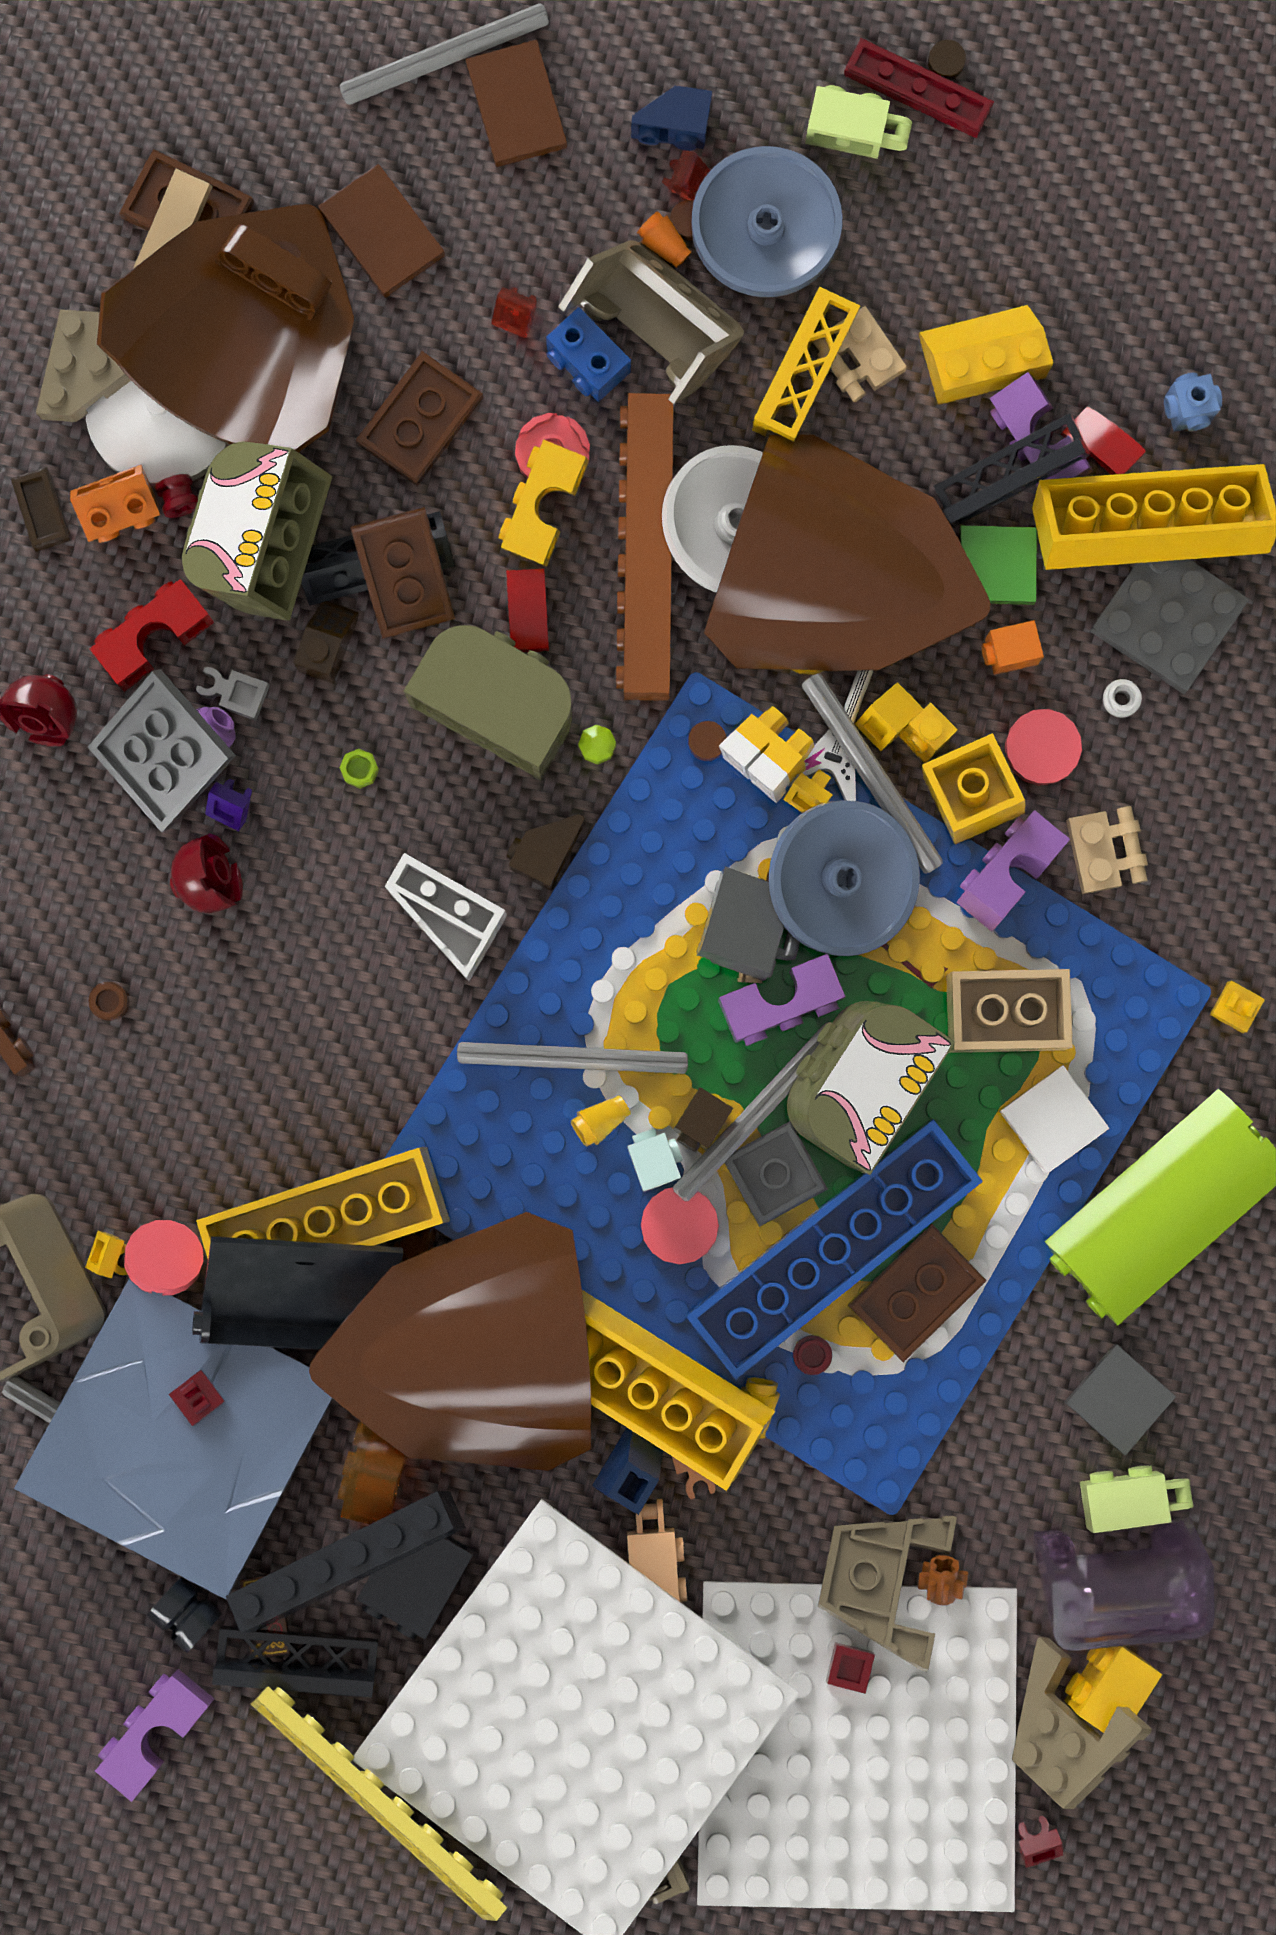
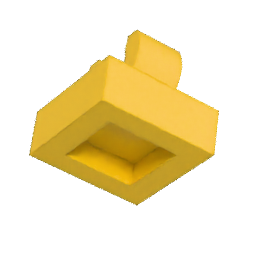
[783,769,833,813]
[1210,980,1265,1034]
[85,1231,128,1278]

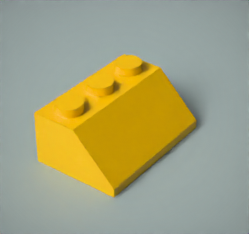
[919,305,1053,405]

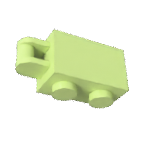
[805,85,912,159]
[1080,1466,1194,1533]

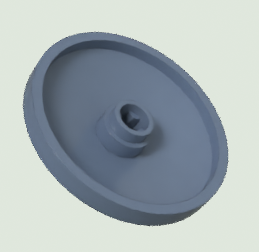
[691,146,842,297]
[769,800,920,956]

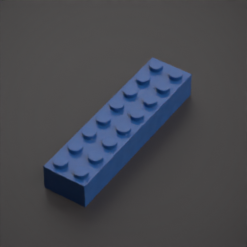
[685,1119,983,1380]

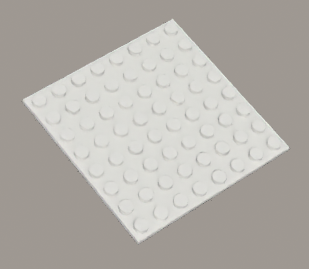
[352,1499,799,1935]
[697,1581,1017,1912]

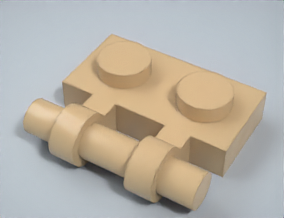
[812,306,907,402]
[1066,806,1148,895]

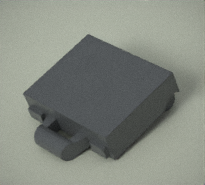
[696,866,800,981]

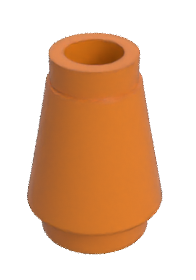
[637,211,692,268]

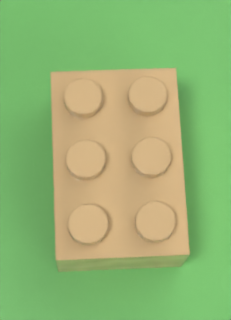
[946,969,1073,1053]

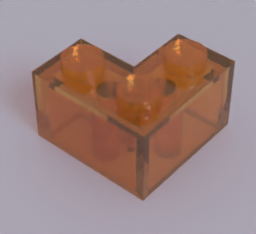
[337,1422,408,1525]

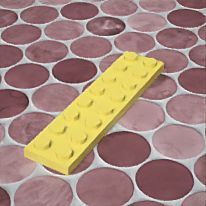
[251,1687,507,1921]

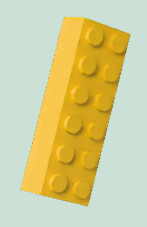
[1032,464,1276,570]
[196,1147,450,1258]
[582,1290,775,1491]

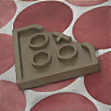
[36,310,131,422]

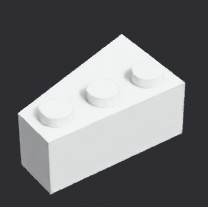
[385,853,507,981]

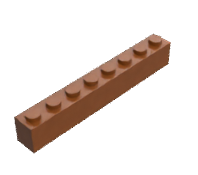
[616,393,673,701]

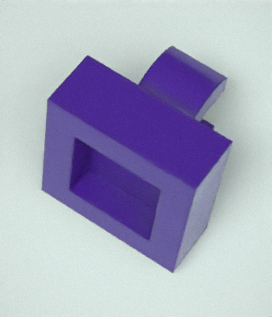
[205,779,252,832]

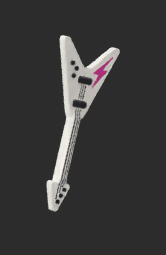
[788,670,874,801]

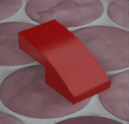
[1061,406,1146,475]
[506,569,549,652]

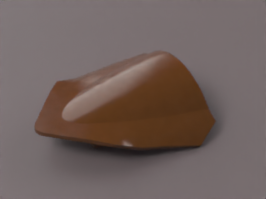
[97,204,354,453]
[704,434,991,671]
[309,1212,591,1471]

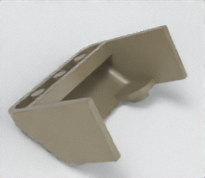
[558,240,744,404]
[0,1194,107,1382]

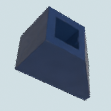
[631,85,712,151]
[592,1427,663,1515]

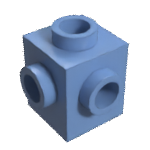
[1164,372,1222,432]

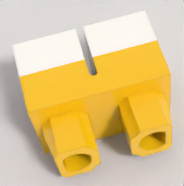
[719,706,815,803]

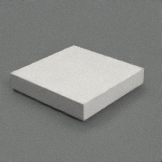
[999,1065,1110,1174]

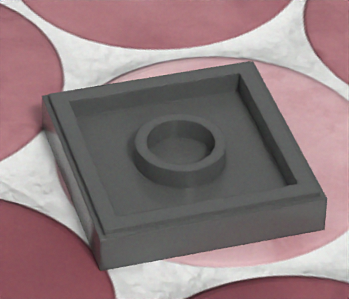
[725,1121,828,1227]
[1064,1344,1176,1456]

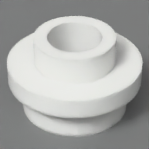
[1103,679,1142,718]

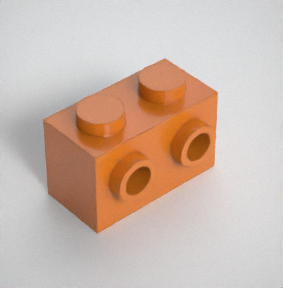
[70,464,160,543]

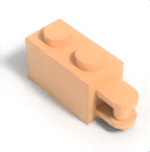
[627,1499,687,1602]

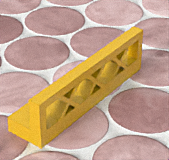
[752,286,860,441]

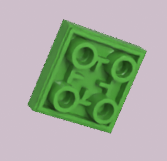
[959,526,1037,605]

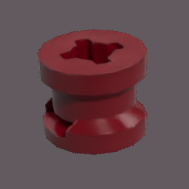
[155,474,198,518]

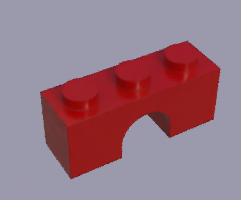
[89,579,214,692]

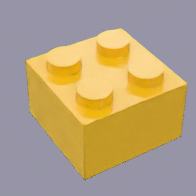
[922,733,1025,845]
[1064,1634,1163,1733]

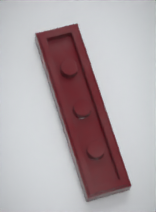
[844,38,994,139]

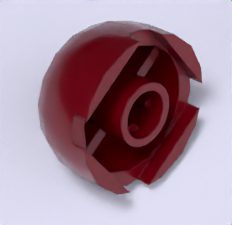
[0,674,77,747]
[170,833,243,913]

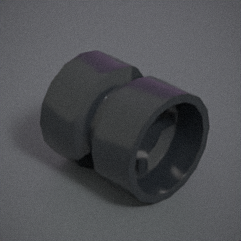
[146,1577,223,1653]

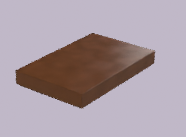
[465,40,567,167]
[119,149,255,232]
[318,164,445,298]
[356,351,484,487]
[351,507,455,639]
[848,1224,987,1362]

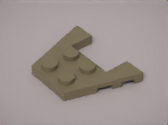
[818,1516,957,1672]
[1012,1637,1152,1809]

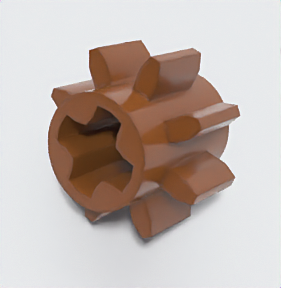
[918,1555,968,1605]

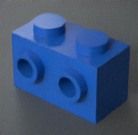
[546,307,631,402]

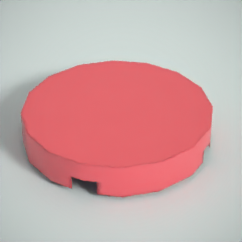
[515,413,590,479]
[1005,709,1082,786]
[641,1187,719,1264]
[124,1220,204,1296]

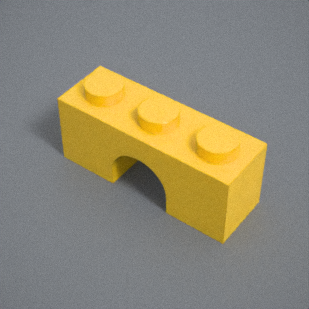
[498,439,589,567]

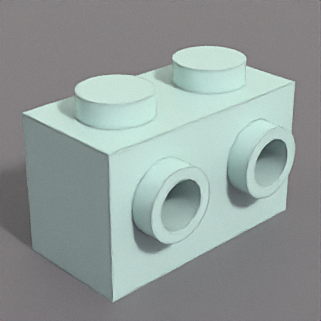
[627,1128,683,1192]

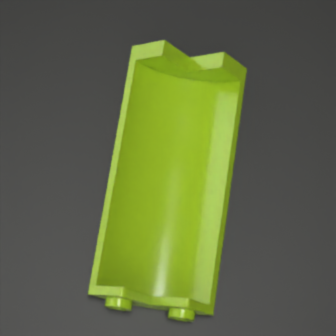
[1044,1089,1276,1325]

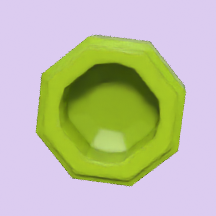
[578,724,616,765]
[339,749,379,789]

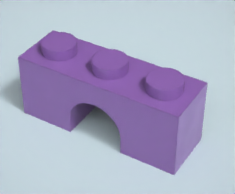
[990,372,1093,487]
[956,810,1070,932]
[718,954,845,1046]
[95,1669,214,1802]

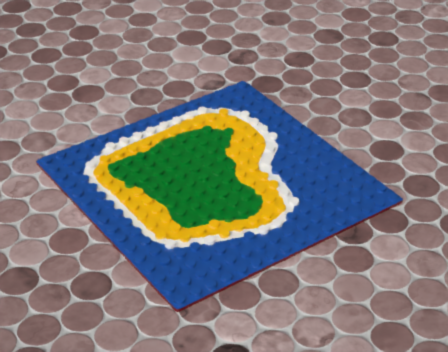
[384,672,1211,1515]

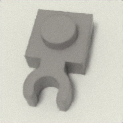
[196,667,270,721]

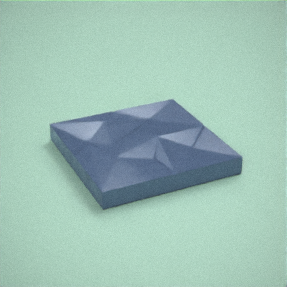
[14,1278,333,1599]

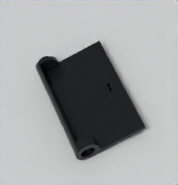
[192,1236,403,1349]

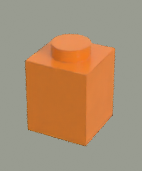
[981,620,1044,675]

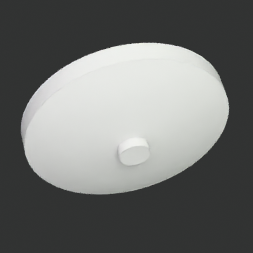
[86,381,231,487]
[662,445,763,593]

